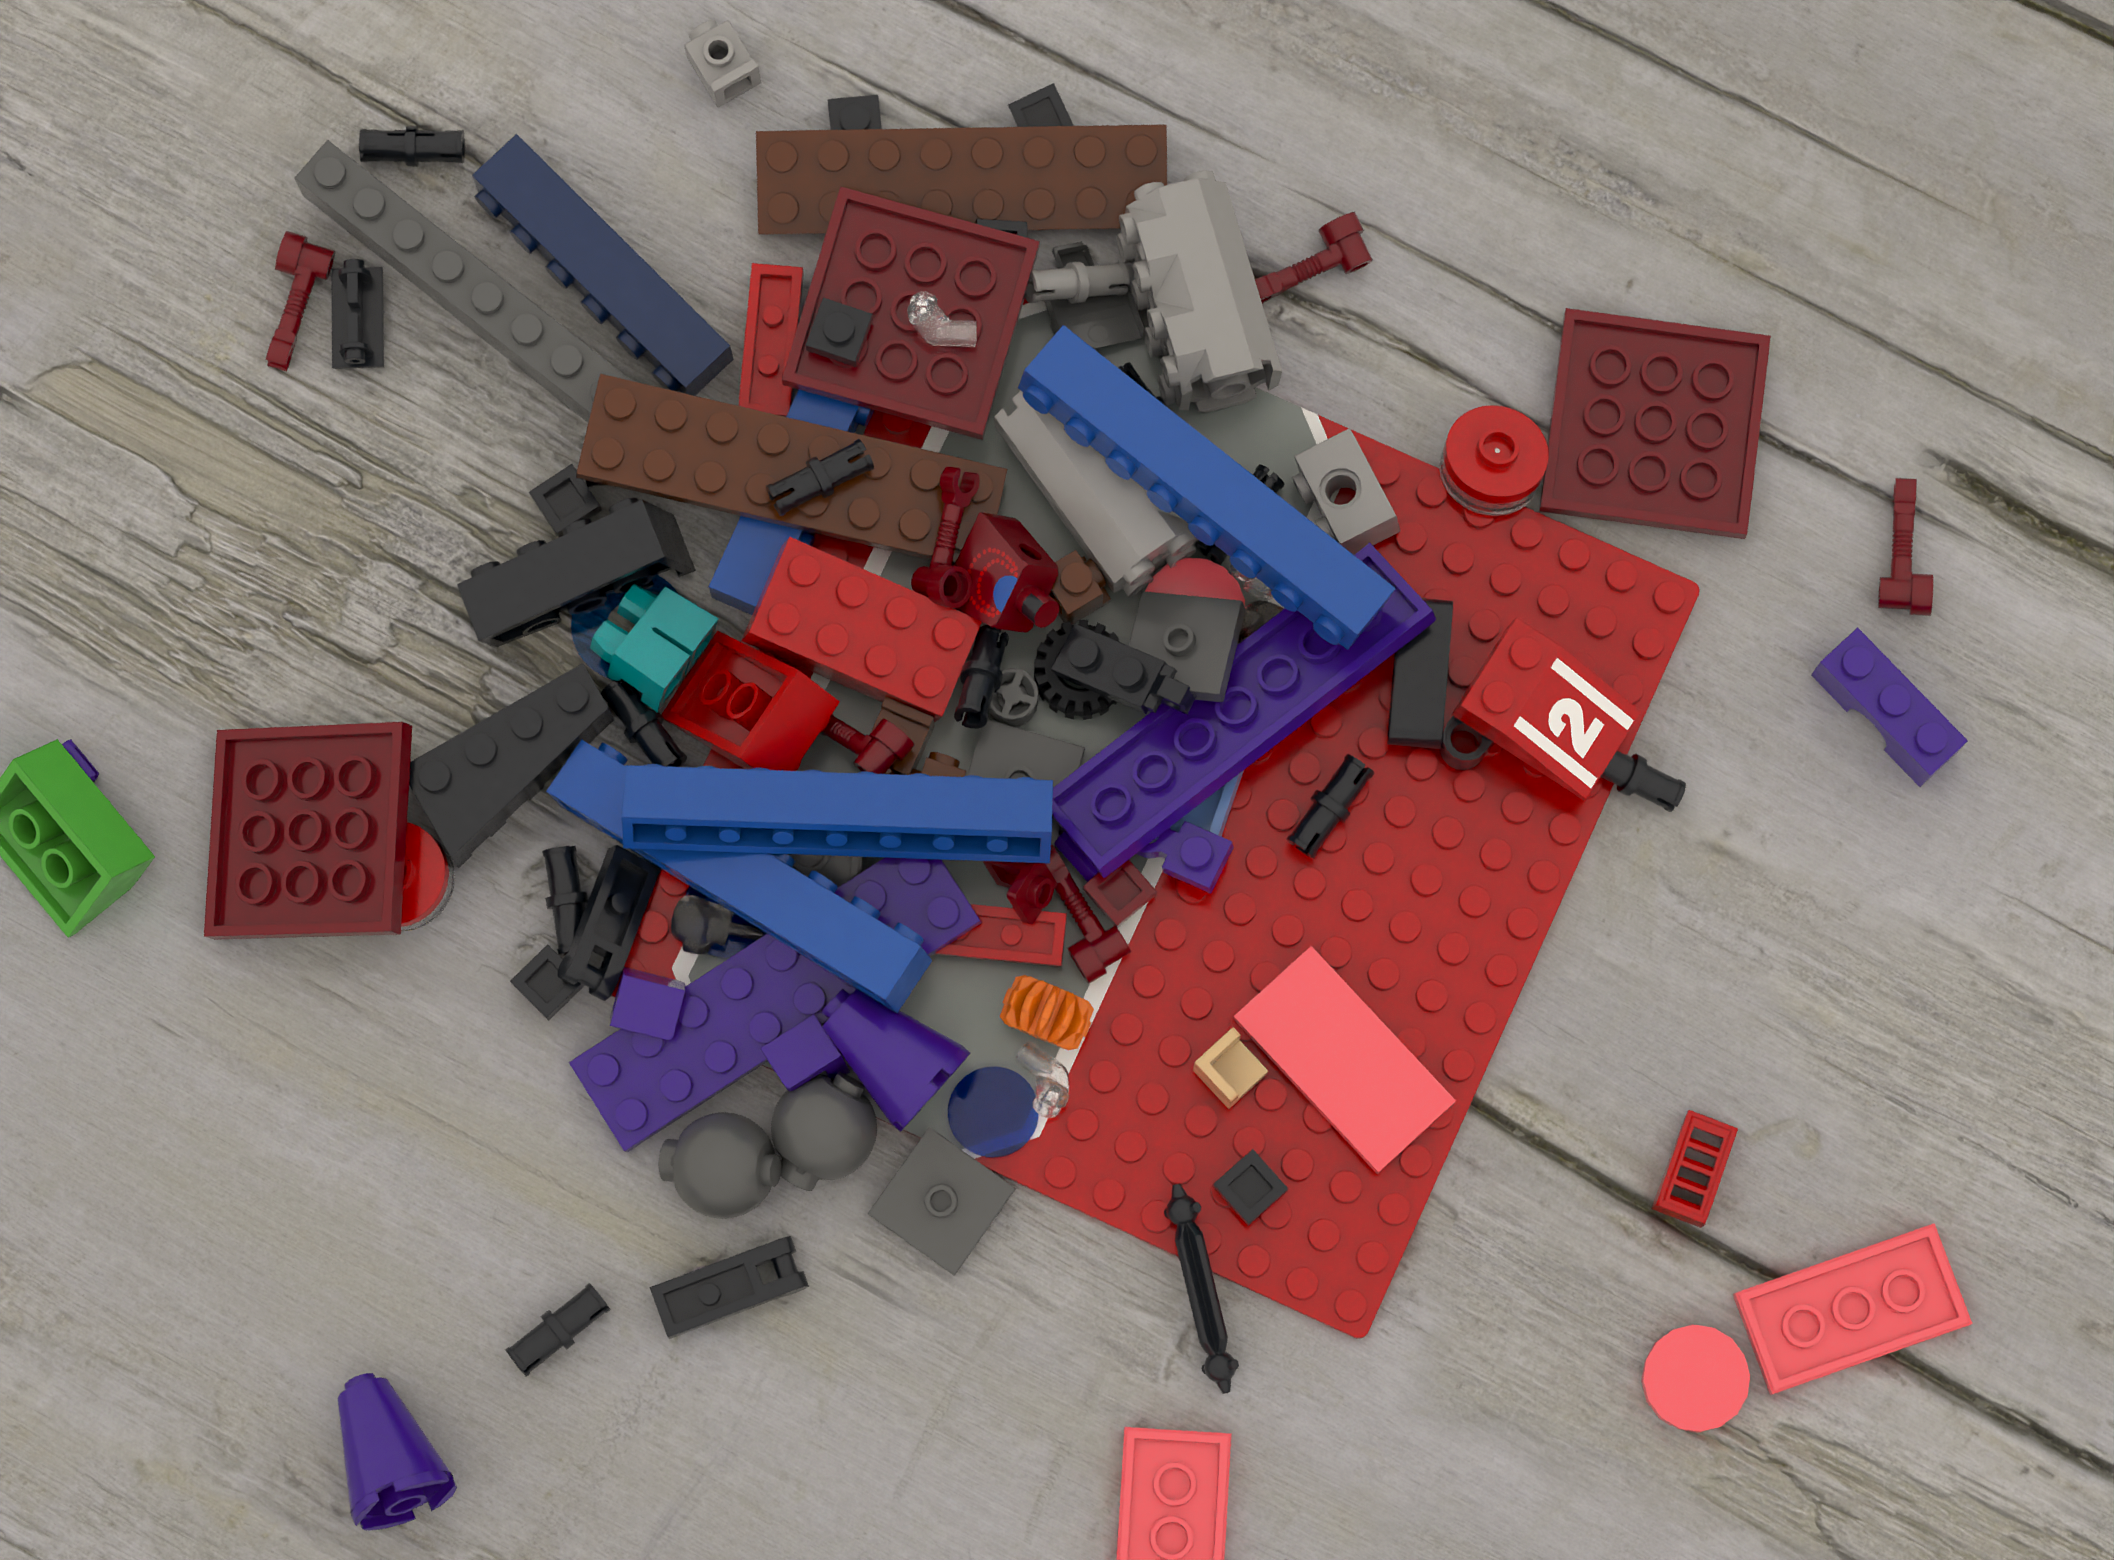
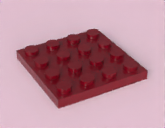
[782,186,1040,440]
[1539,308,1771,539]
[204,722,412,940]

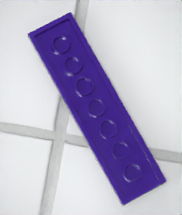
[1052,543,1436,878]
[569,858,982,1152]

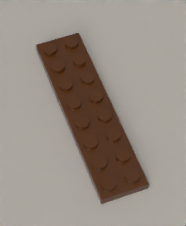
[756,124,1167,234]
[576,374,1008,565]

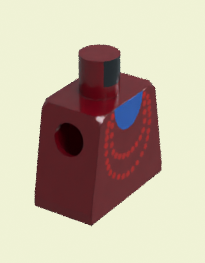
[954,512,1059,633]

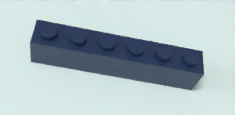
[472,134,734,396]

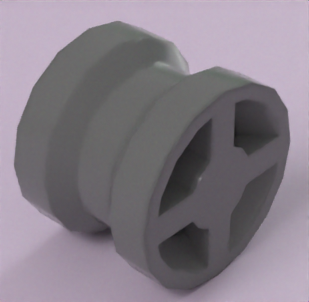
[989,668,1038,727]

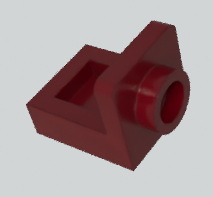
[982,861,1057,924]

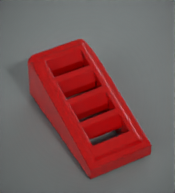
[1651,1109,1738,1228]

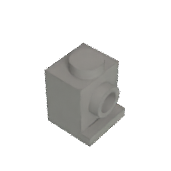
[684,20,761,108]

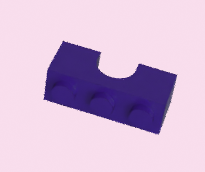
[1811,627,1968,787]

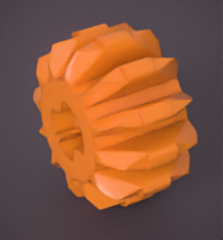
[1000,975,1094,1050]

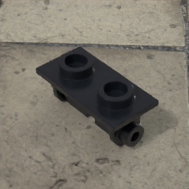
[331,259,384,369]

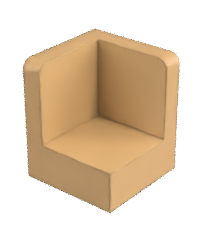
[1193,1027,1268,1109]

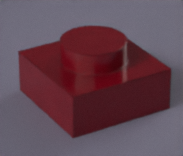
[1082,860,1157,928]

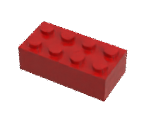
[741,537,982,723]

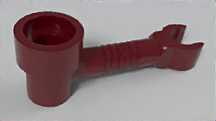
[1255,212,1373,304]
[266,231,336,371]
[911,466,980,608]
[1878,478,1933,616]
[819,714,915,774]
[1045,844,1131,984]

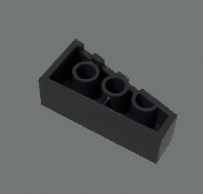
[457,498,696,647]
[409,663,614,868]

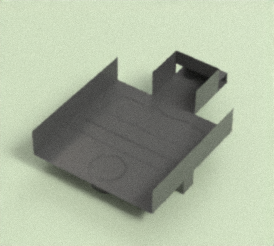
[1044,241,1144,349]

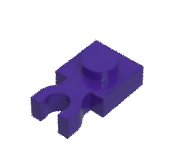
[1136,821,1234,894]

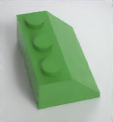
[0,739,155,938]

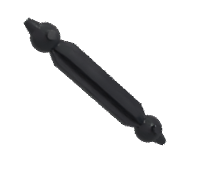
[1164,1183,1239,1394]

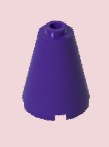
[822,988,971,1132]
[337,1373,457,1531]

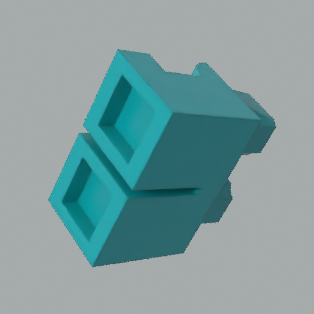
[590,584,719,712]

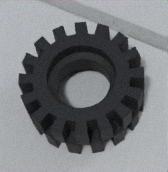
[1034,620,1119,720]

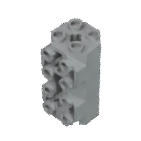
[1116,170,1282,413]
[994,391,1198,597]

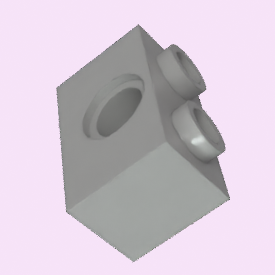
[1292,428,1401,555]

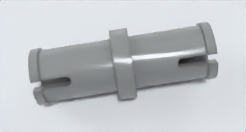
[1025,262,1130,304]

